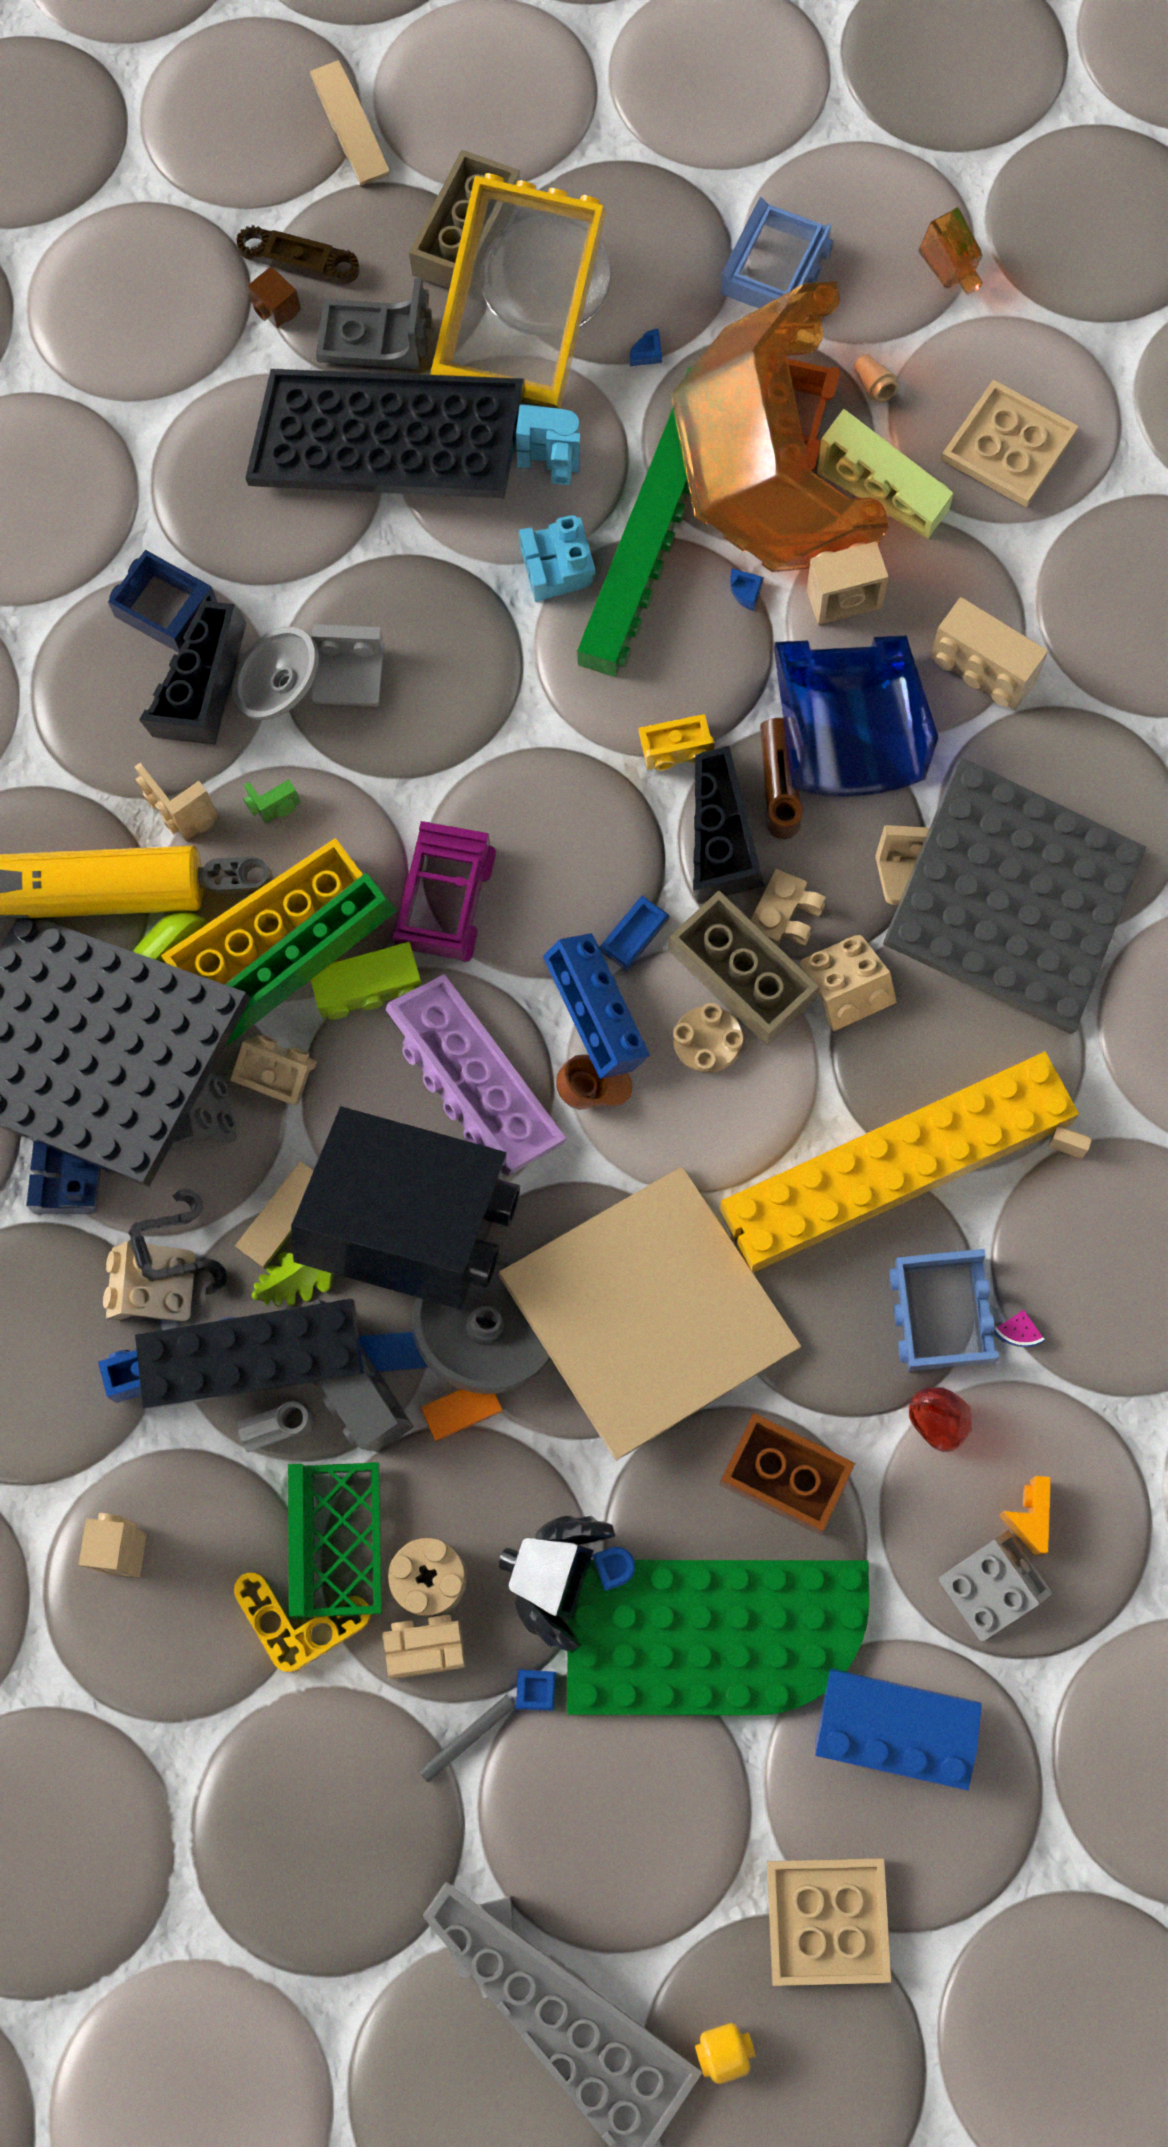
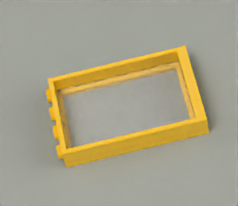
[430,173,607,409]

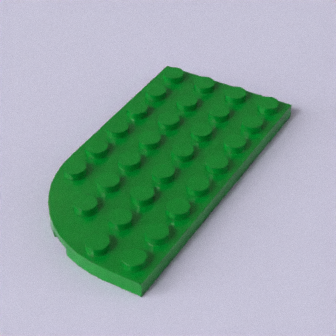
[567,1560,869,1716]

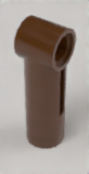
[760,718,803,839]

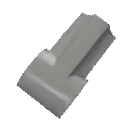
[237,1401,315,1453]

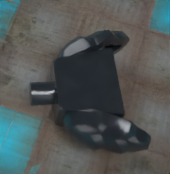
[499,1516,615,1653]

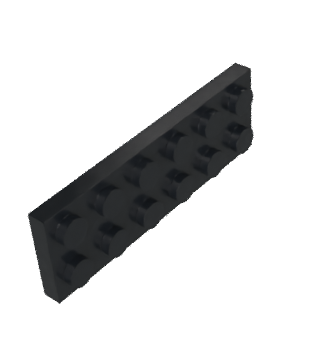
[135,1298,364,1410]

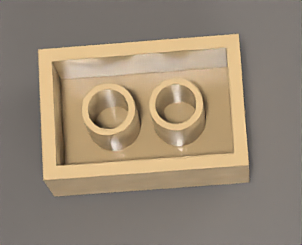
[930,597,1048,711]

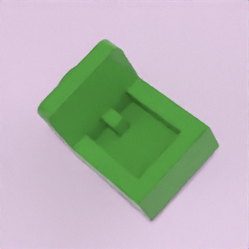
[243,779,301,824]

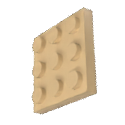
[941,379,1079,508]
[767,1858,891,1986]

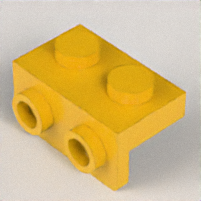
[638,714,715,771]

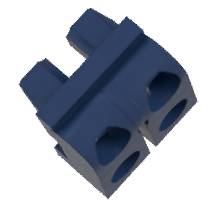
[26,1141,101,1214]

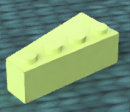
[817,409,953,539]

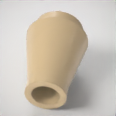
[854,354,898,402]

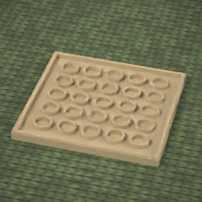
[498,1166,801,1461]

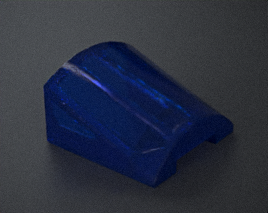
[774,635,938,797]

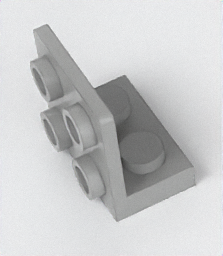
[311,624,385,707]
[939,1530,1053,1641]

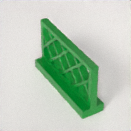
[288,1462,382,1620]

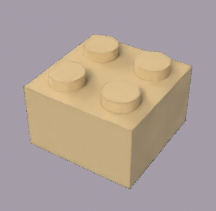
[807,541,888,625]

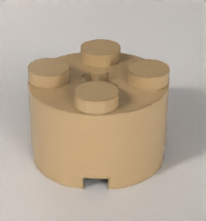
[388,1538,467,1618]

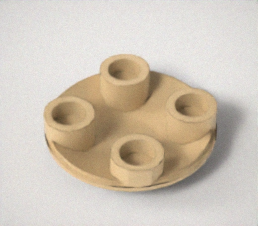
[673,1003,744,1073]

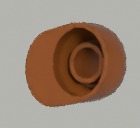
[556,1055,633,1110]

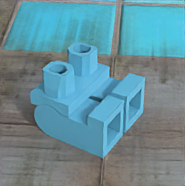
[516,404,580,485]
[519,515,595,602]

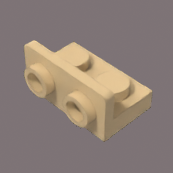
[230,1035,317,1106]

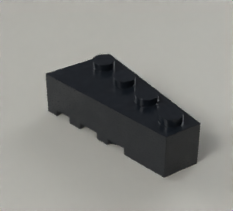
[139,601,246,745]
[693,746,764,903]

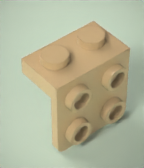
[134,763,219,841]
[875,825,929,905]
[800,935,897,1031]
[103,1241,195,1322]

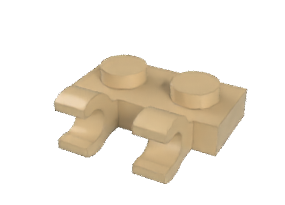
[751,869,826,947]

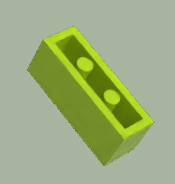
[310,942,422,1020]

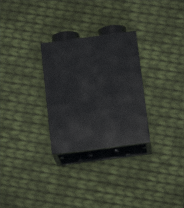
[291,1106,521,1310]

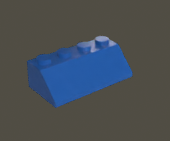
[815,1668,982,1791]

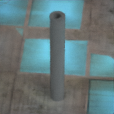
[418,1694,516,1782]

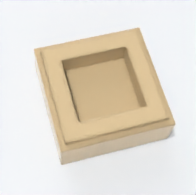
[1048,1126,1092,1159]

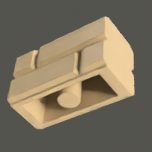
[383,1615,466,1680]

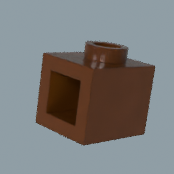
[247,266,301,328]

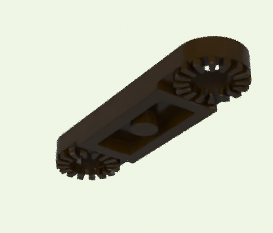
[236,225,360,284]

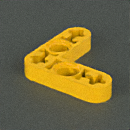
[234,1572,372,1672]

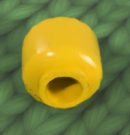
[695,2023,756,2084]

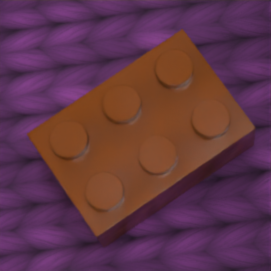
[719,1413,855,1535]

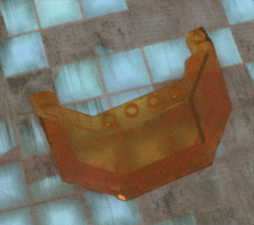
[671,281,889,572]

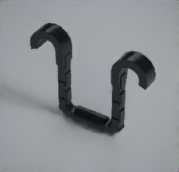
[128,1189,227,1295]

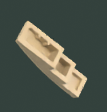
[310,60,390,186]

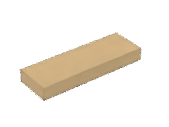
[235,1161,314,1269]

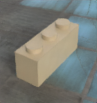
[78,1513,147,1578]

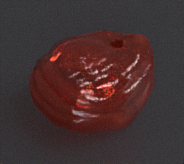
[908,1387,972,1452]

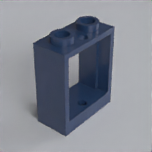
[108,550,217,653]

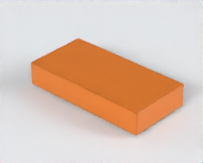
[421,1389,503,1442]

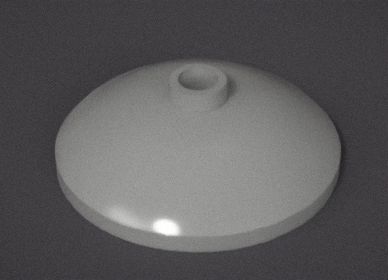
[232,627,319,720]

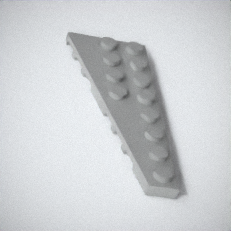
[423,1881,703,2147]

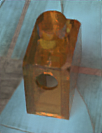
[918,207,983,295]

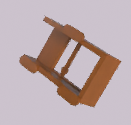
[741,355,840,489]

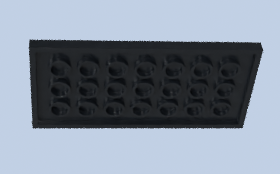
[245,369,526,499]

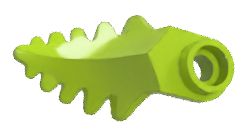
[251,1252,334,1307]

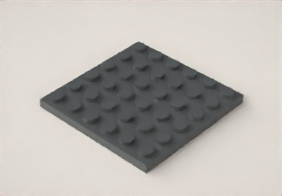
[883,757,1146,1034]

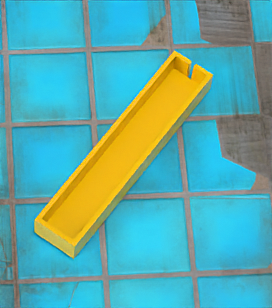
[720,1051,1079,1273]

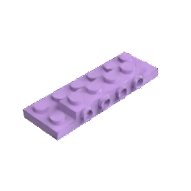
[385,974,567,1177]

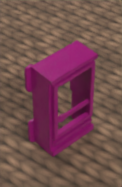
[393,821,496,962]

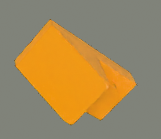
[999,1476,1051,1556]

